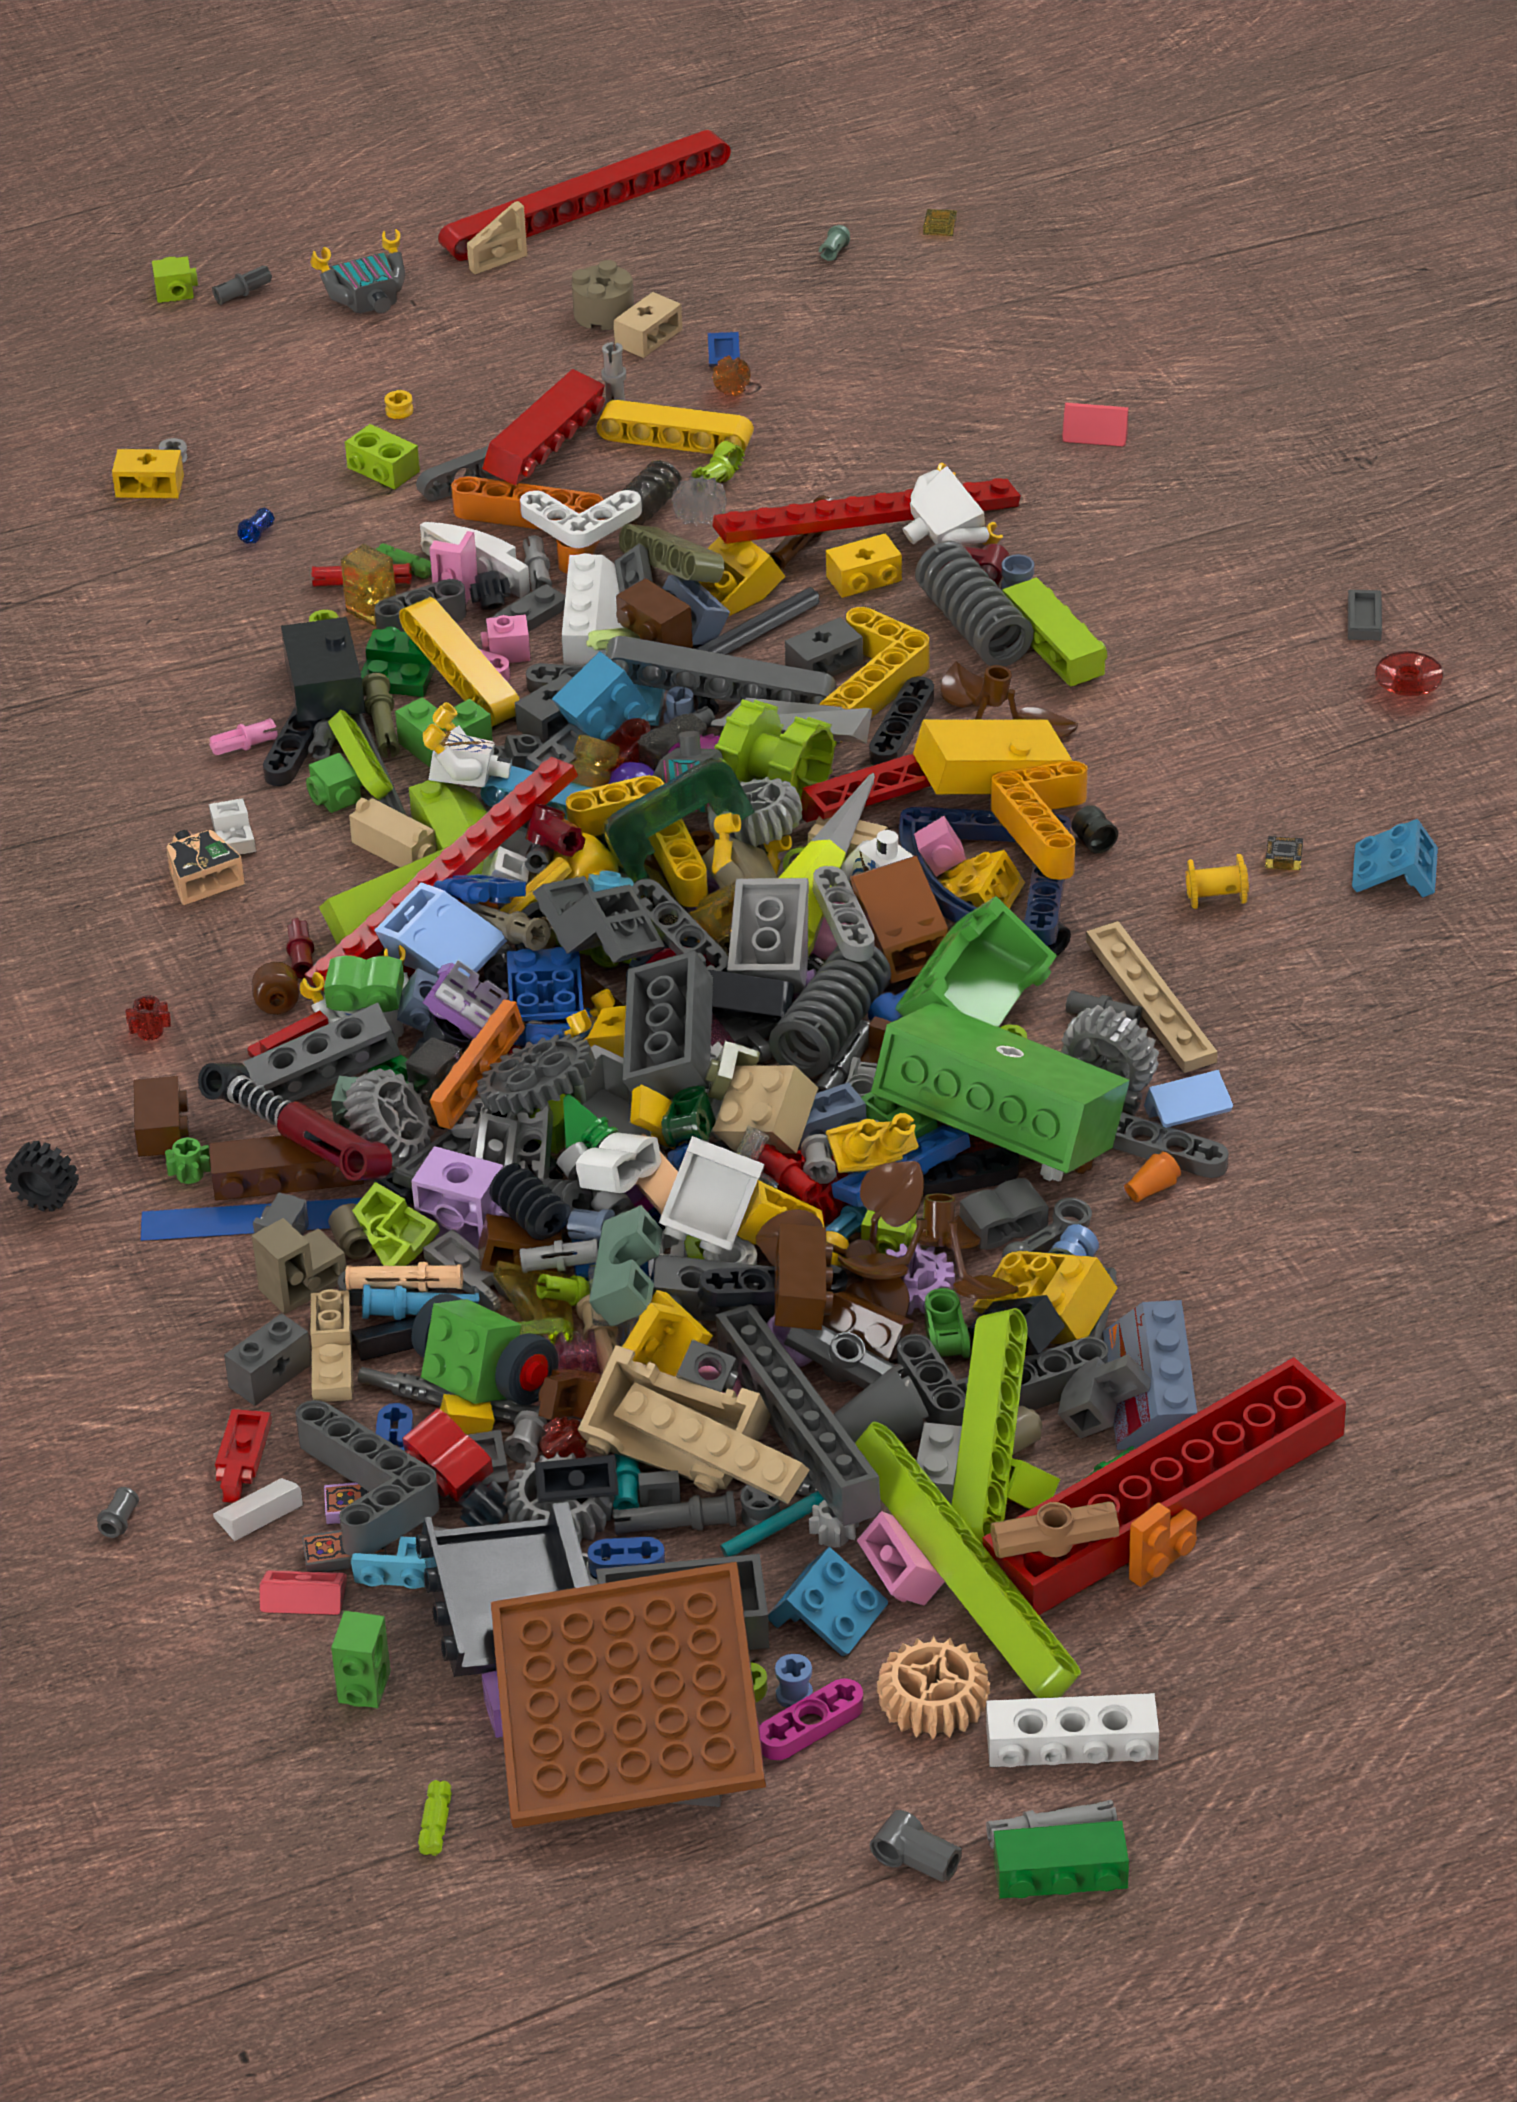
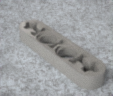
[813,866,875,962]

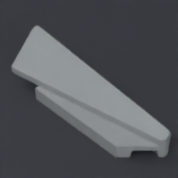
[711,698,872,744]

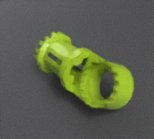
[691,441,745,495]

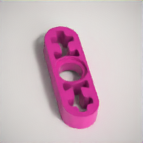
[759,1678,863,1760]

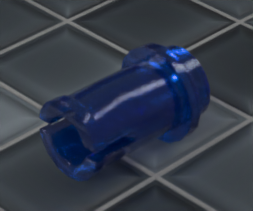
[237,508,275,544]

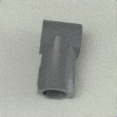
[869,1810,962,1882]

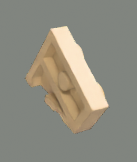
[467,201,527,274]

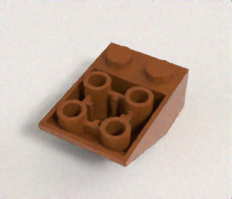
[850,856,949,984]

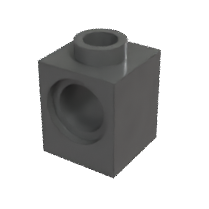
[676,1339,739,1393]

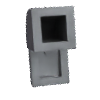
[1058,1354,1151,1439]

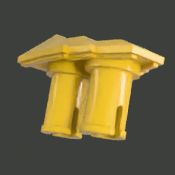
[826,1113,919,1173]

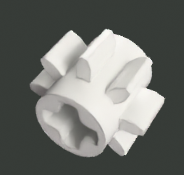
[809,1500,859,1547]

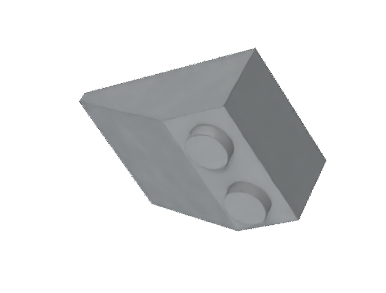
[727,878,809,993]

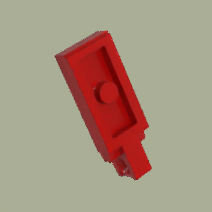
[215,1409,272,1503]

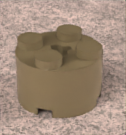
[572,260,634,330]

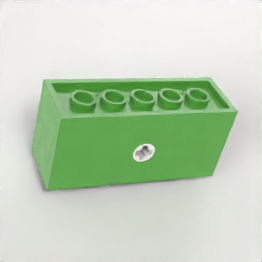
[871,1002,1130,1182]

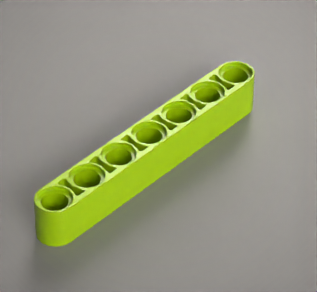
[952,1308,1028,1543]

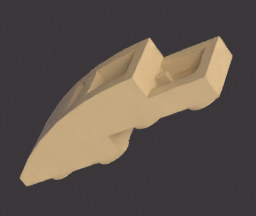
[310,1289,354,1402]

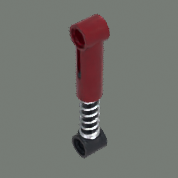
[198,1062,393,1181]

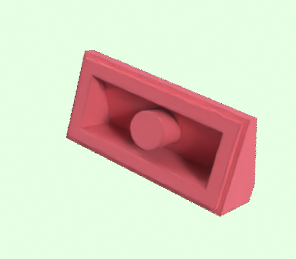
[1062,403,1129,447]
[260,1570,347,1615]

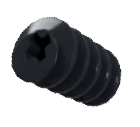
[489,1163,571,1240]

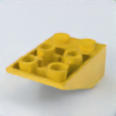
[698,536,785,617]
[973,1251,1118,1344]

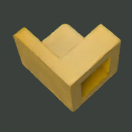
[440,1394,495,1435]

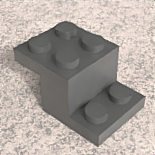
[533,876,665,963]

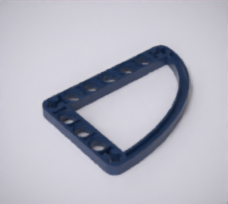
[899,807,1071,946]

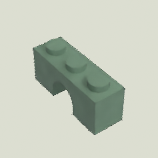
[589,1205,663,1327]

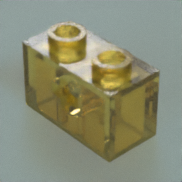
[341,543,396,626]

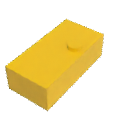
[913,719,1072,794]

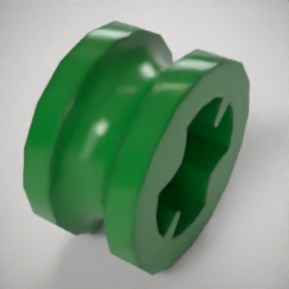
[581,1116,619,1148]

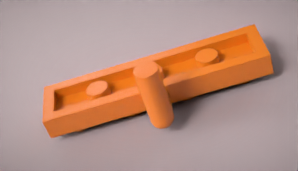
[429,999,525,1129]

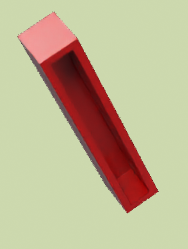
[482,369,605,486]

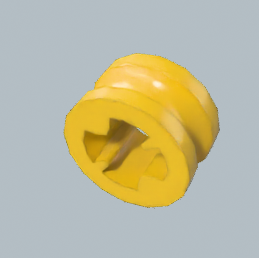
[384,390,414,419]

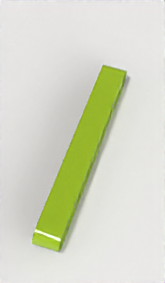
[855,1422,1081,1698]

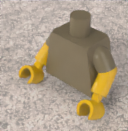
[701,813,792,903]

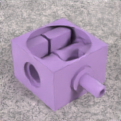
[411,1146,511,1249]

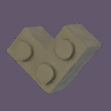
[252,1218,346,1315]

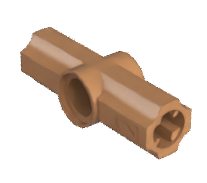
[990,1501,1119,1558]

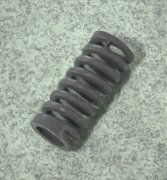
[915,541,1033,667]
[769,939,891,1077]

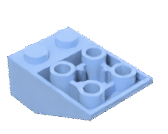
[374,882,507,977]

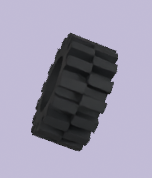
[5,1141,79,1212]

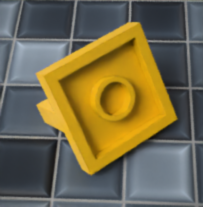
[622,1290,713,1377]

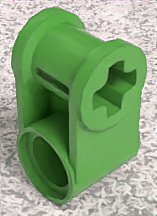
[925,1288,970,1358]

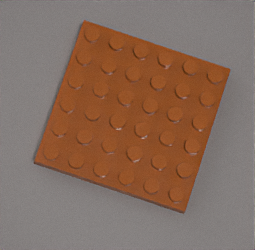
[491,1562,766,1828]

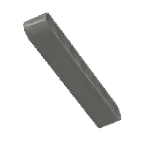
[605,636,836,705]

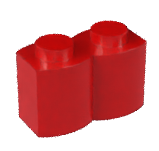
[402,1408,493,1502]

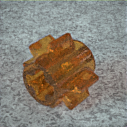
[712,355,751,396]

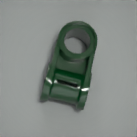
[662,1085,716,1147]

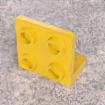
[939,850,1025,909]

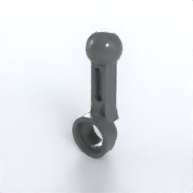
[1002,1198,1092,1259]

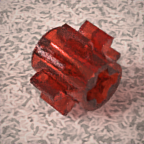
[125,995,171,1040]
[540,1416,587,1459]

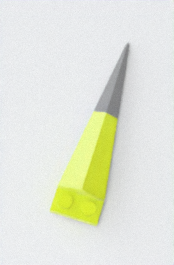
[779,773,875,957]

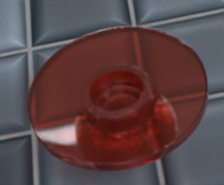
[1375,651,1443,696]

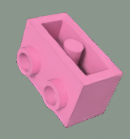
[857,1511,945,1606]

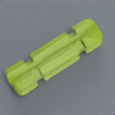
[418,1780,452,1856]

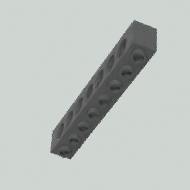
[716,1304,881,1526]

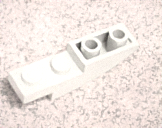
[420,522,530,598]

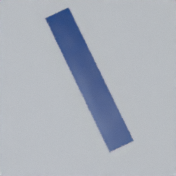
[141,1197,363,1241]

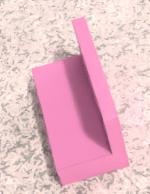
[429,531,478,604]

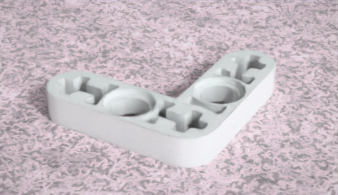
[520,490,642,548]

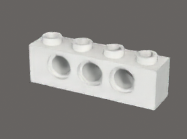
[986,1693,1159,1767]

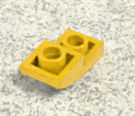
[630,1085,686,1150]

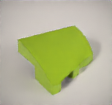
[352,1182,440,1266]

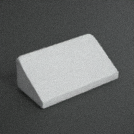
[213,1478,303,1541]

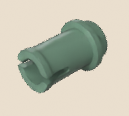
[819,225,850,261]

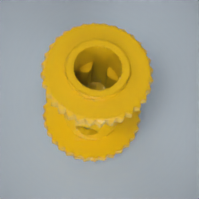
[1185,854,1249,909]

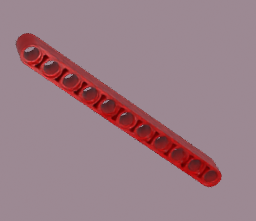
[438,130,731,261]

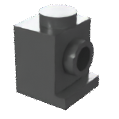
[253,1193,309,1236]

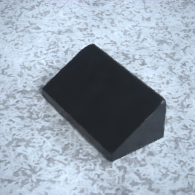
[351,1315,417,1361]
[535,1455,619,1503]

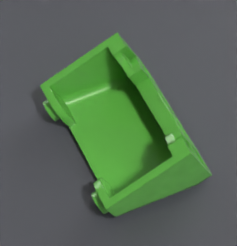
[895,896,1057,1027]

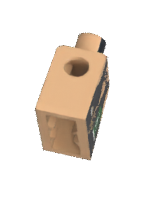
[166,830,245,905]

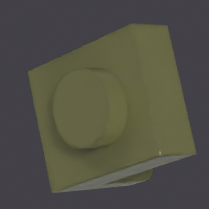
[705,1041,760,1101]

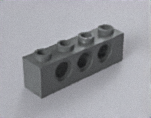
[243,1003,401,1102]
[651,1255,775,1324]

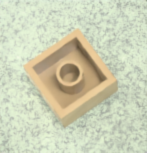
[713,1065,818,1153]

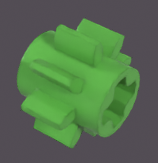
[165,1137,211,1184]

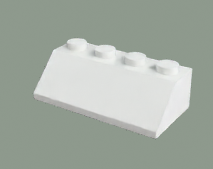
[562,553,625,667]

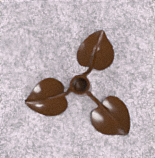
[940,661,1078,740]
[755,1161,924,1317]
[838,1193,1019,1299]

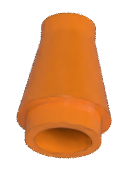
[1124,1152,1181,1203]

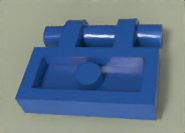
[433,874,526,904]

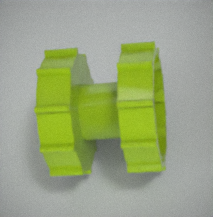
[714,699,837,800]

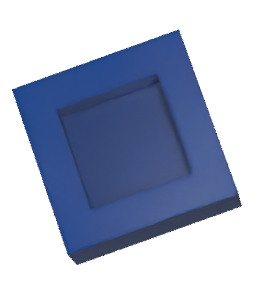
[708,332,740,366]

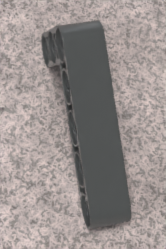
[897,1334,1108,1426]
[295,1400,440,1557]

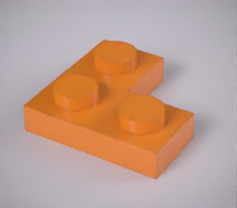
[1129,1502,1197,1587]

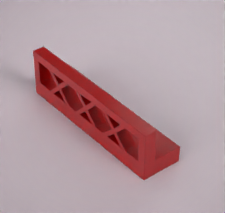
[801,753,931,823]

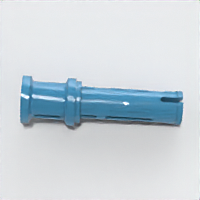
[362,1284,479,1320]

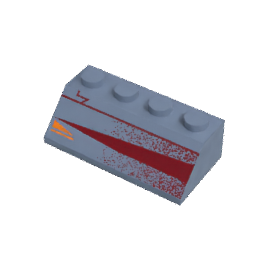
[1103,1300,1197,1450]

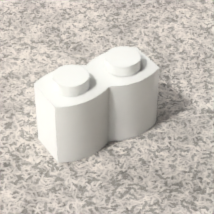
[576,1132,661,1193]

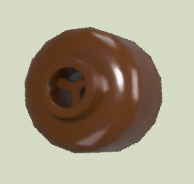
[251,961,300,1015]

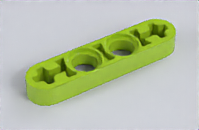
[328,710,393,800]

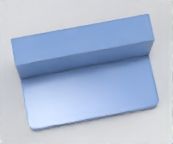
[1144,1070,1233,1128]

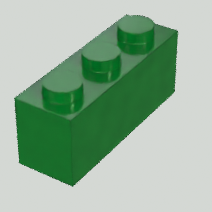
[993,1820,1129,1899]

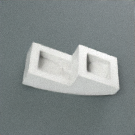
[209,798,256,855]

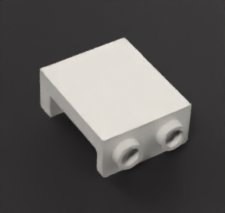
[659,1136,764,1255]

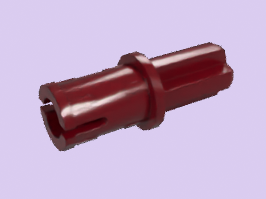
[286,917,314,979]

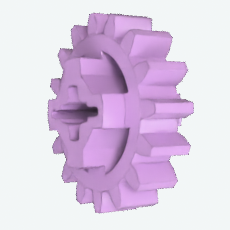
[886,1243,955,1315]

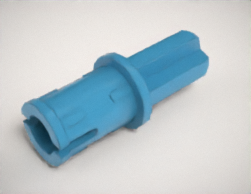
[826,1205,868,1239]

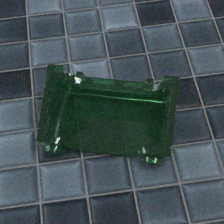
[600,757,755,883]

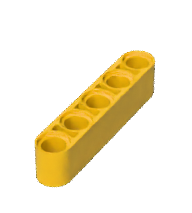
[596,400,754,454]
[399,597,520,726]

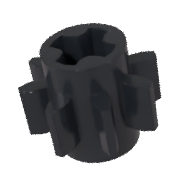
[469,571,511,610]
[458,1480,508,1527]

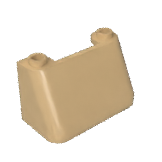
[578,1345,771,1493]

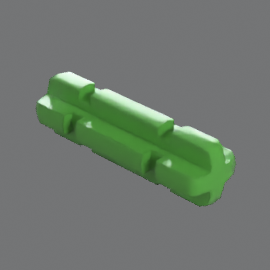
[375,543,432,579]

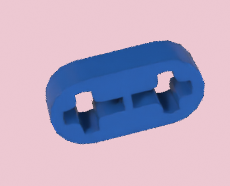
[376,1403,414,1451]
[587,1537,665,1577]

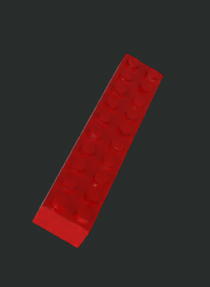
[982,1357,1346,1615]

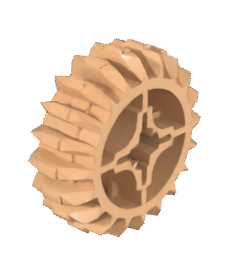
[877,1635,990,1740]

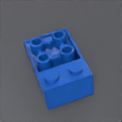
[507,947,584,1021]

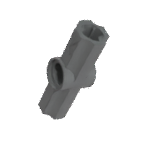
[784,1325,904,1389]

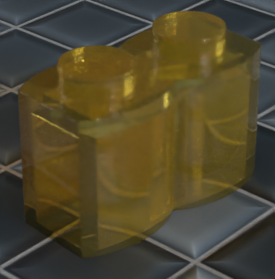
[685,881,736,943]

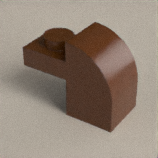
[538,1369,602,1420]

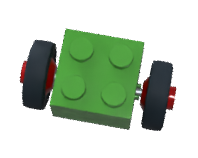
[412,1294,559,1405]

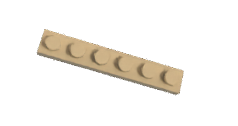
[1086,921,1217,1073]
[613,1382,809,1504]

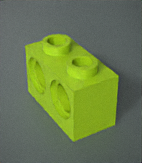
[345,424,420,490]

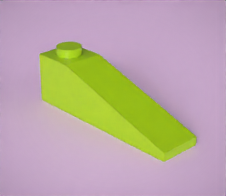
[409,780,488,875]

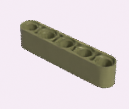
[619,524,724,583]

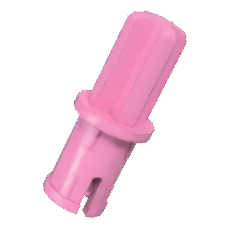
[209,718,278,755]

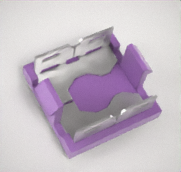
[422,960,509,1040]

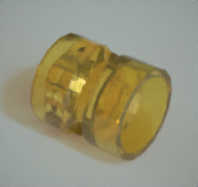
[569,735,620,788]

